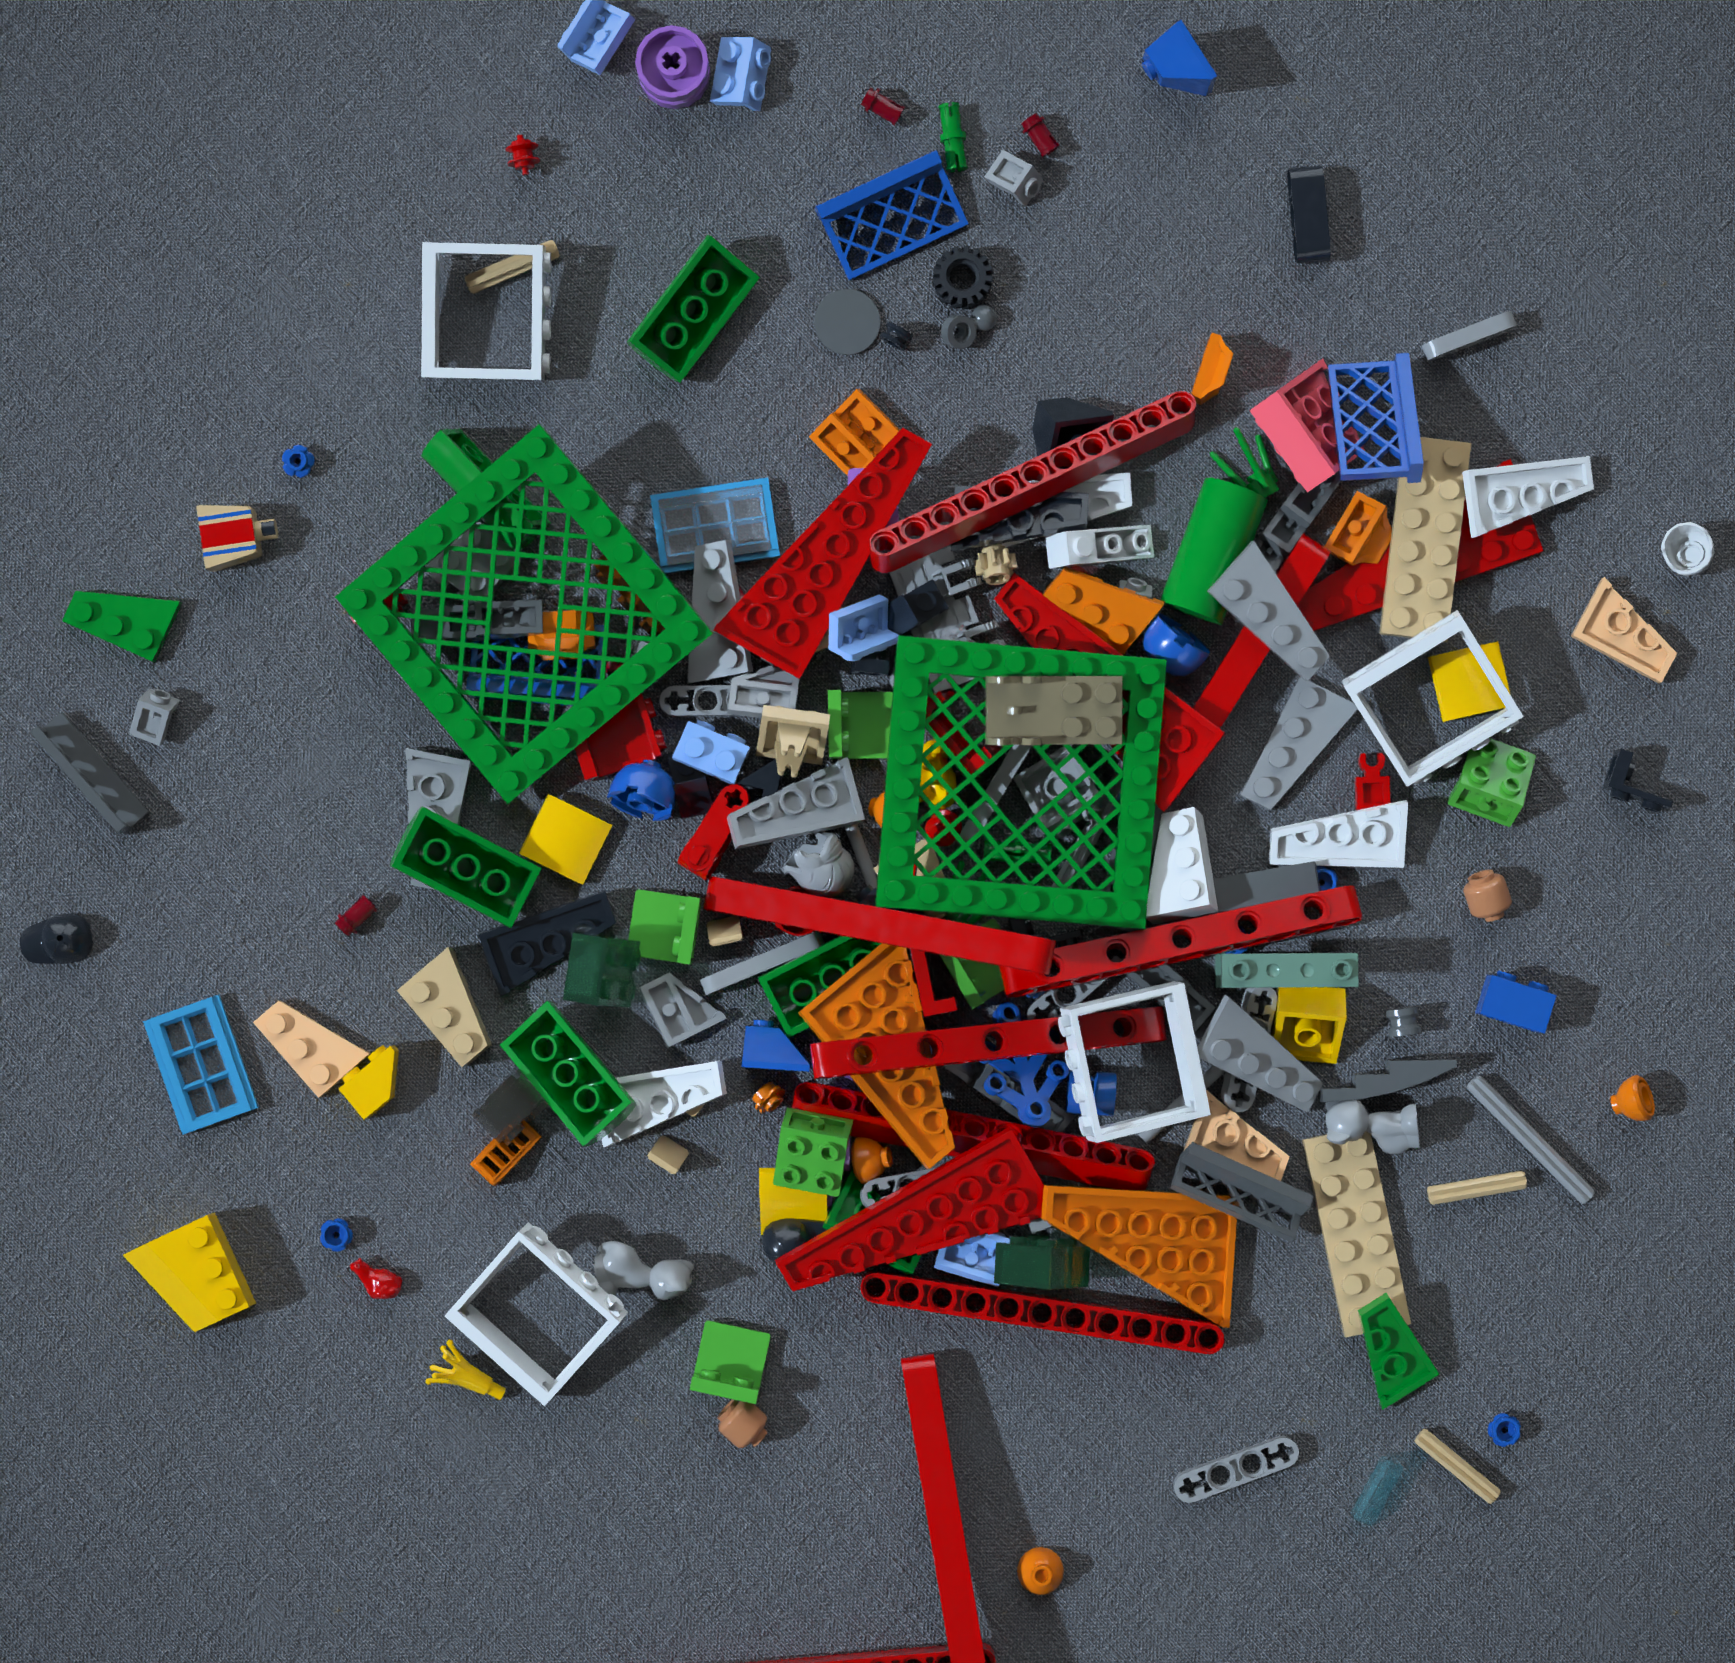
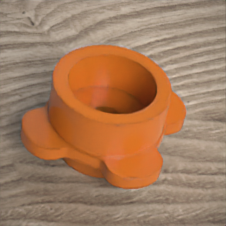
[752,1082,786,1114]

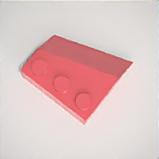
[1249,358,1365,492]

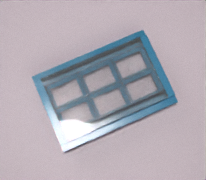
[650,477,780,574]
[143,994,259,1135]

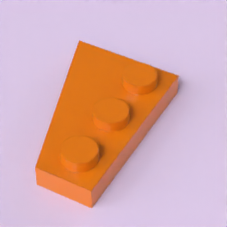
[1043,566,1164,655]

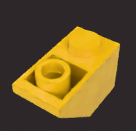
[339,1045,399,1120]

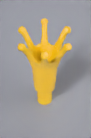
[426,1339,506,1400]

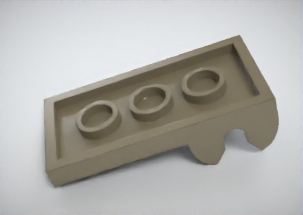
[985,676,1122,745]

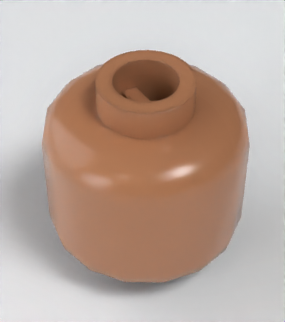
[1463,870,1512,922]
[717,1399,768,1448]

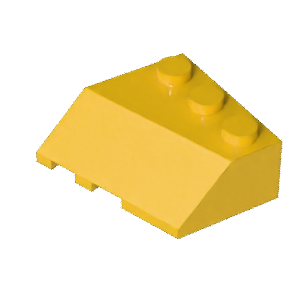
[123,1212,256,1332]

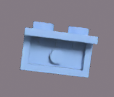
[558,0,635,75]
[710,37,771,111]
[829,594,900,661]
[672,720,750,784]
[934,1232,1013,1288]

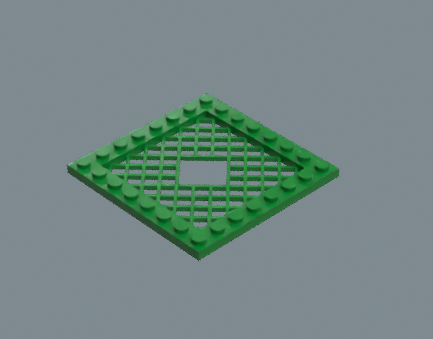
[335,424,714,804]
[875,636,1167,929]

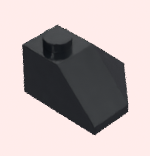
[1032,397,1114,469]

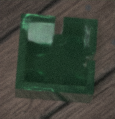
[563,933,641,1007]
[994,1235,1090,1290]

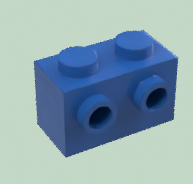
[1475,971,1557,1034]

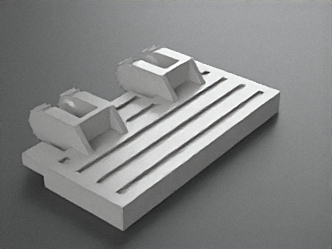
[889,546,1006,694]

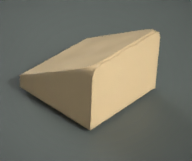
[707,916,744,947]
[647,1135,689,1174]

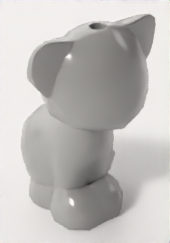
[1326,1100,1420,1154]
[594,1241,694,1300]

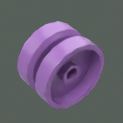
[635,25,711,109]

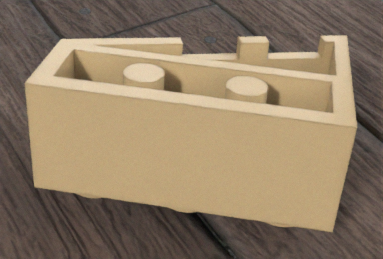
[397,947,492,1067]

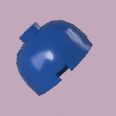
[1143,613,1210,676]
[607,760,676,821]

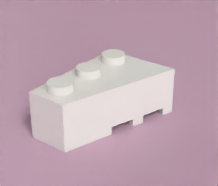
[1146,807,1218,924]

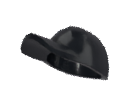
[19,913,93,964]
[762,1218,826,1264]

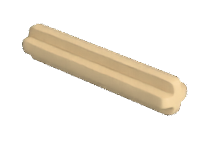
[465,240,560,294]
[1427,1171,1527,1205]
[1414,1429,1501,1504]

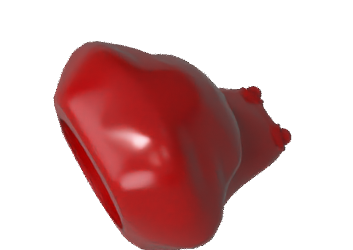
[350,1258,402,1299]

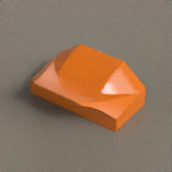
[1191,333,1234,405]
[1324,491,1392,565]
[528,610,596,661]

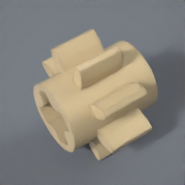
[974,544,1017,585]

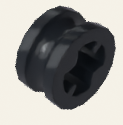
[880,322,913,352]

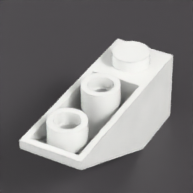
[1045,524,1154,569]

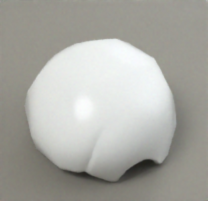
[1661,522,1715,576]

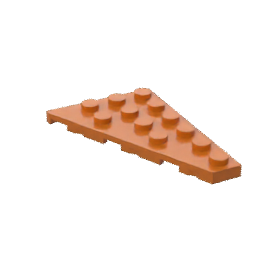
[798,943,955,1170]
[1041,1185,1237,1328]

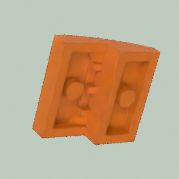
[809,388,900,476]

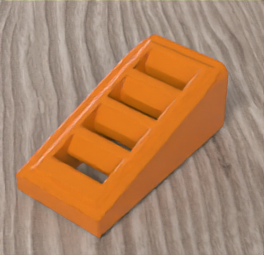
[470,1114,542,1187]

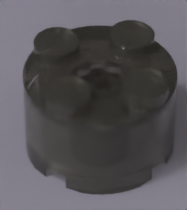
[471,1069,548,1146]

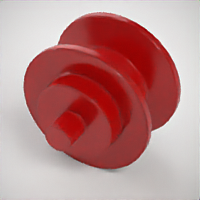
[505,135,540,175]
[925,809,962,846]

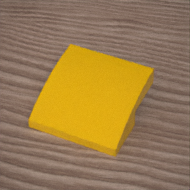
[1428,641,1511,722]
[519,794,612,885]
[759,1168,828,1235]

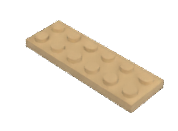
[1379,437,1471,643]
[1302,1132,1411,1338]

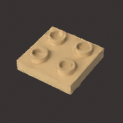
[756,705,830,777]

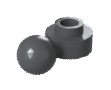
[941,305,997,349]

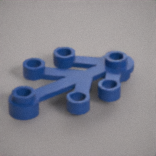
[980,1002,1069,1128]

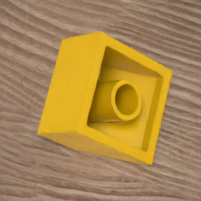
[1271,987,1347,1064]

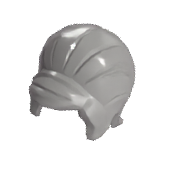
[781,831,855,898]

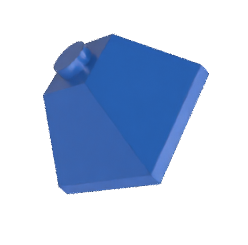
[1142,20,1217,96]
[742,1019,811,1072]

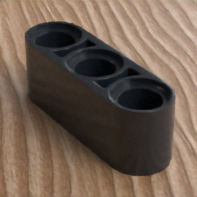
[1287,166,1331,264]

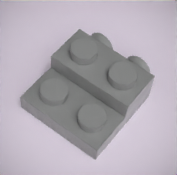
[427,521,522,605]
[1013,744,1107,839]

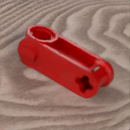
[677,784,752,881]

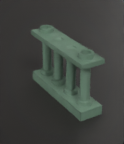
[1214,953,1359,988]

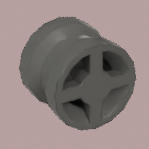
[1385,1006,1422,1037]

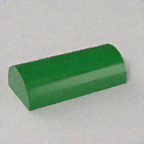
[627,235,760,383]
[421,428,551,551]
[1160,478,1268,625]
[390,806,541,928]
[758,936,881,1038]
[500,1001,636,1147]

